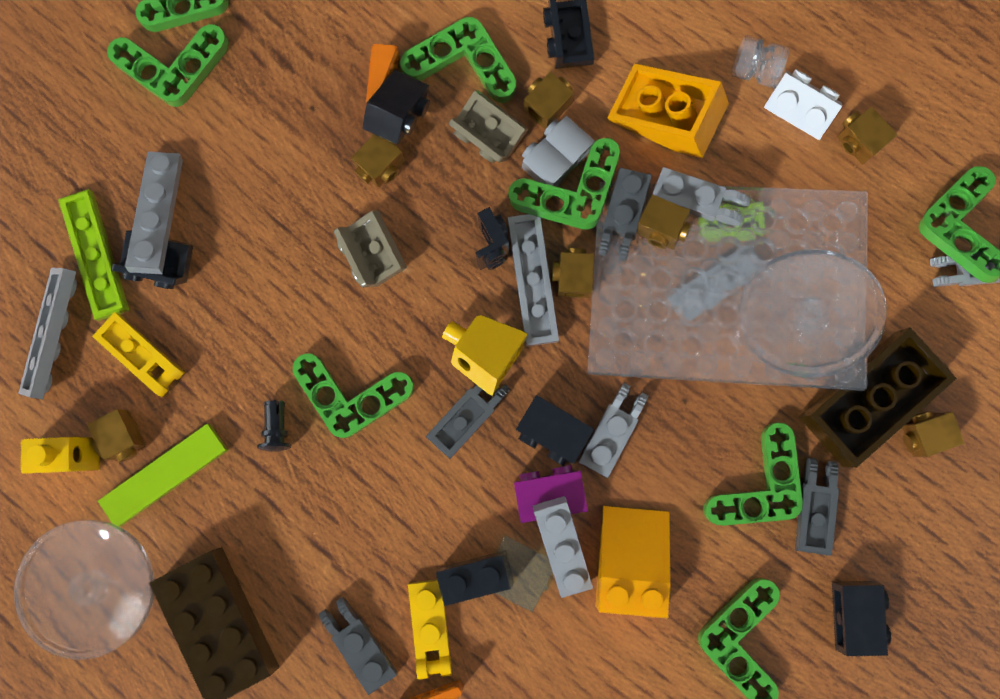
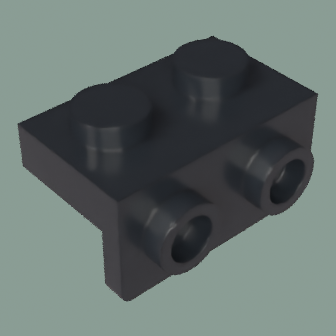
[543,0,594,69]
[476,207,509,270]
[112,230,194,289]

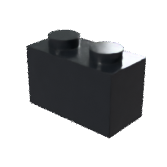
[362,70,430,145]
[516,395,594,466]
[436,550,514,606]
[832,581,891,656]

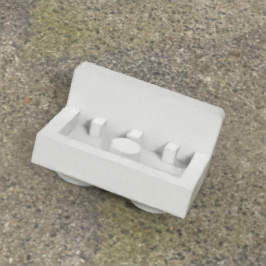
[764,69,842,140]

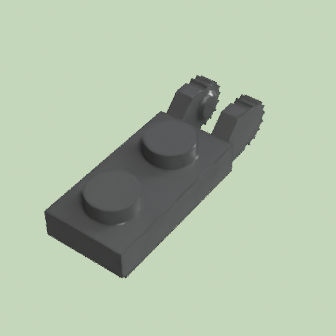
[599,168,652,261]
[426,384,511,459]
[794,458,839,556]
[319,597,398,695]

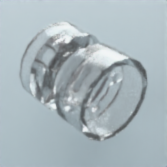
[731,35,790,89]

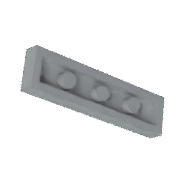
[125,152,183,274]
[508,214,559,347]
[18,268,77,400]

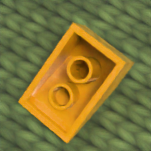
[607,64,729,158]
[595,506,670,618]

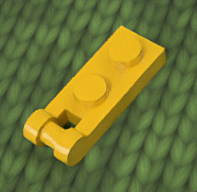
[92,312,185,397]
[408,579,452,680]

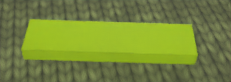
[58,189,130,321]
[98,423,229,528]

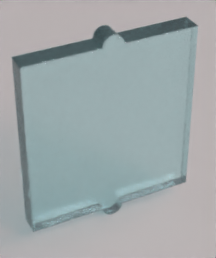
[496,535,552,612]

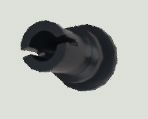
[257,400,291,452]

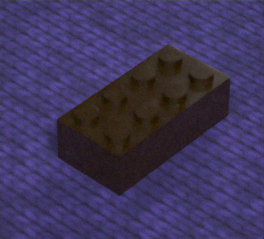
[799,327,957,468]
[149,547,280,699]

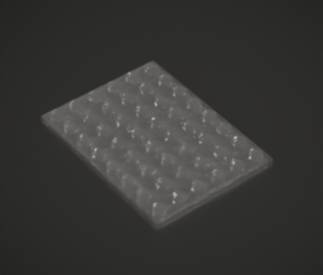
[587,182,868,391]

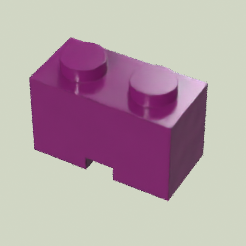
[514,465,588,523]

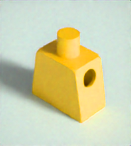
[442,315,528,396]
[21,437,100,474]

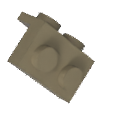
[448,91,528,163]
[333,211,407,288]

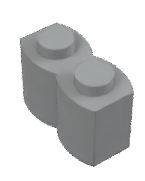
[522,116,595,187]

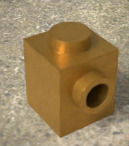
[523,71,574,130]
[837,106,898,165]
[351,134,405,188]
[637,194,692,250]
[552,248,594,298]
[87,409,146,463]
[902,410,965,457]

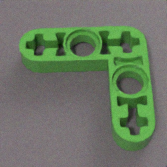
[136,0,229,32]
[400,17,516,103]
[107,24,229,107]
[508,138,620,230]
[919,166,1000,283]
[293,354,414,438]
[703,423,803,526]
[698,578,780,699]

